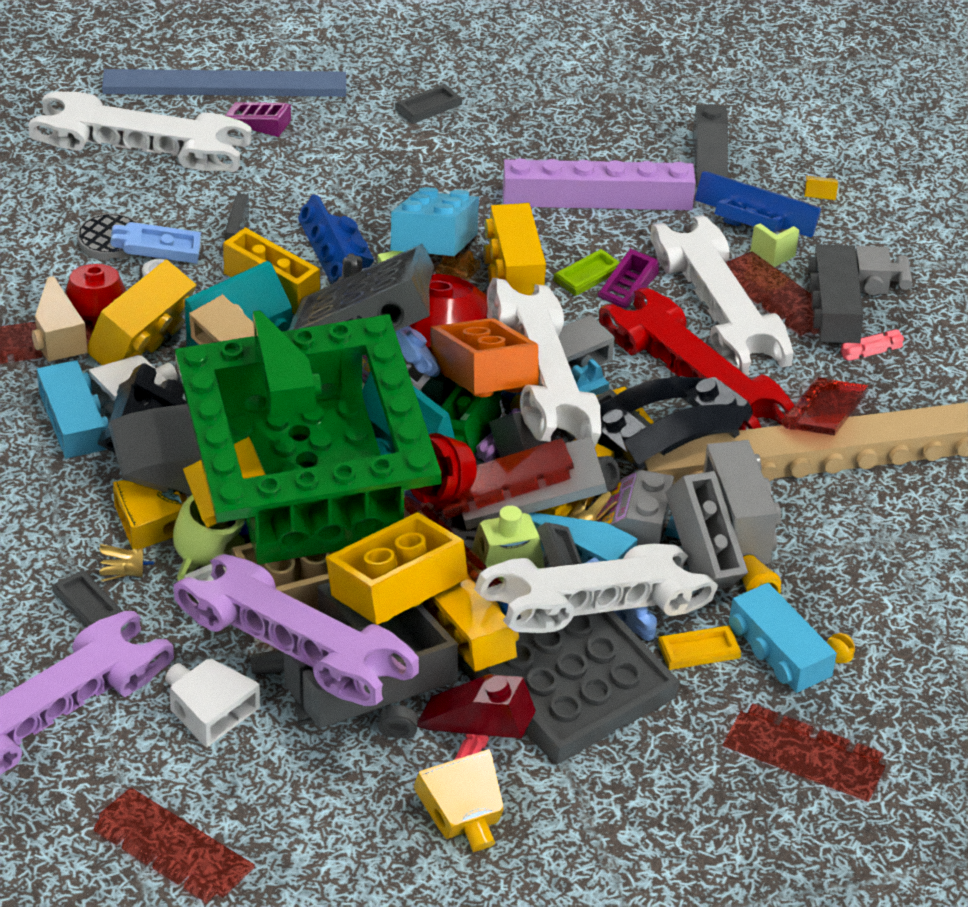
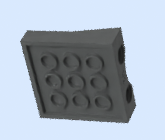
[288,243,434,331]
[461,611,680,765]

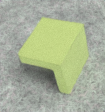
[750,223,799,268]

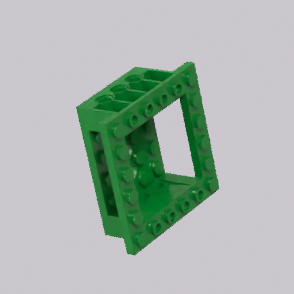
[175,314,442,565]

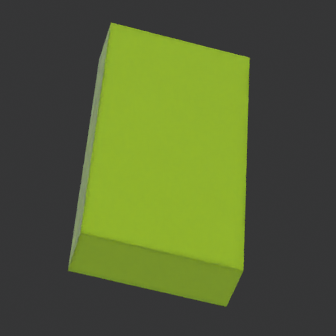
[553,249,620,296]

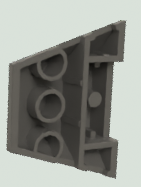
[108,404,201,497]

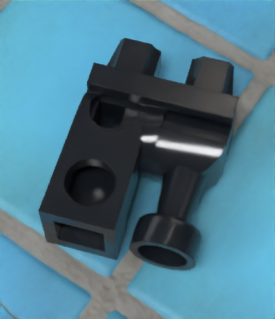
[97,363,187,454]

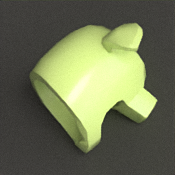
[173,495,245,582]

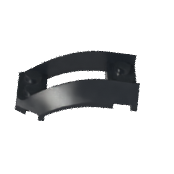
[600,377,753,470]

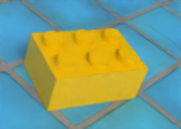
[483,203,546,295]
[87,259,197,365]
[326,512,468,625]

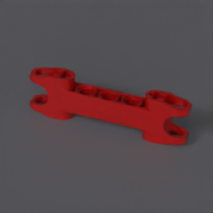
[599,288,798,430]

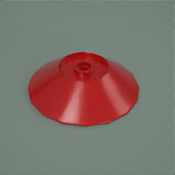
[409,274,488,351]

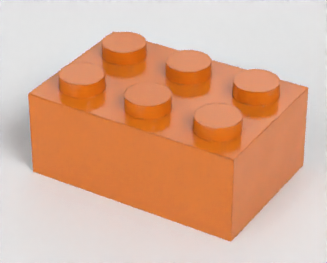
[431,318,539,397]

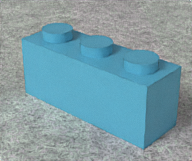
[37,360,109,459]
[729,582,837,693]

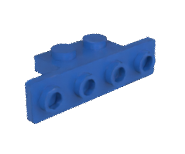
[695,171,821,238]
[298,194,374,285]

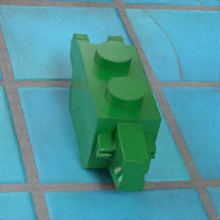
[441,385,503,454]

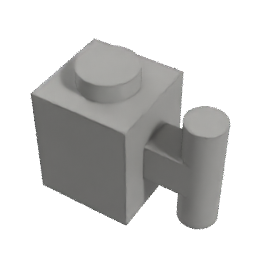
[855,246,913,295]

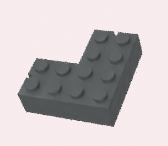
[283,582,458,728]

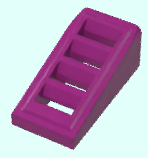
[225,102,291,137]
[598,248,659,309]

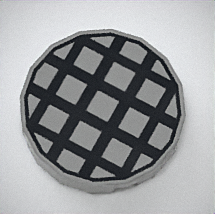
[77,213,138,261]

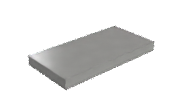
[458,436,608,530]

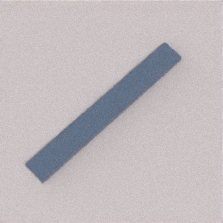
[102,69,346,97]

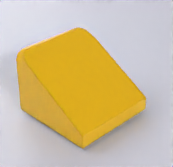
[804,175,838,200]

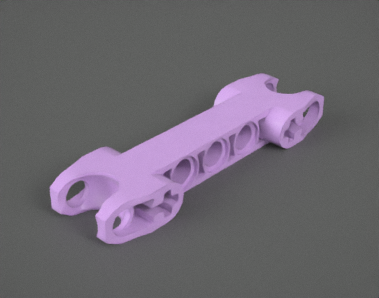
[173,554,419,706]
[0,611,174,775]

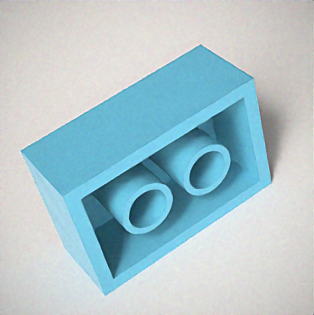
[390,187,479,256]

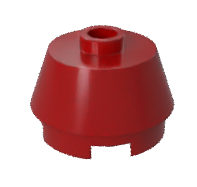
[65,264,127,327]
[410,433,477,506]

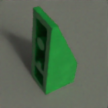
[253,310,322,417]

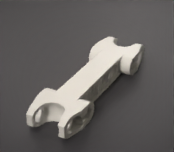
[28,91,252,172]
[650,215,793,375]
[487,278,601,447]
[474,543,718,633]

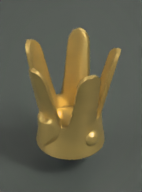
[568,492,619,521]
[99,544,154,582]

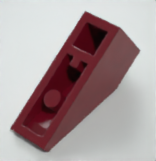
[418,674,536,739]

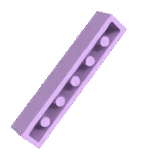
[503,158,696,210]

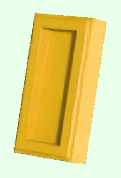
[658,625,741,670]

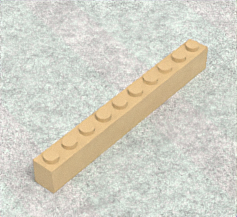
[635,402,968,484]

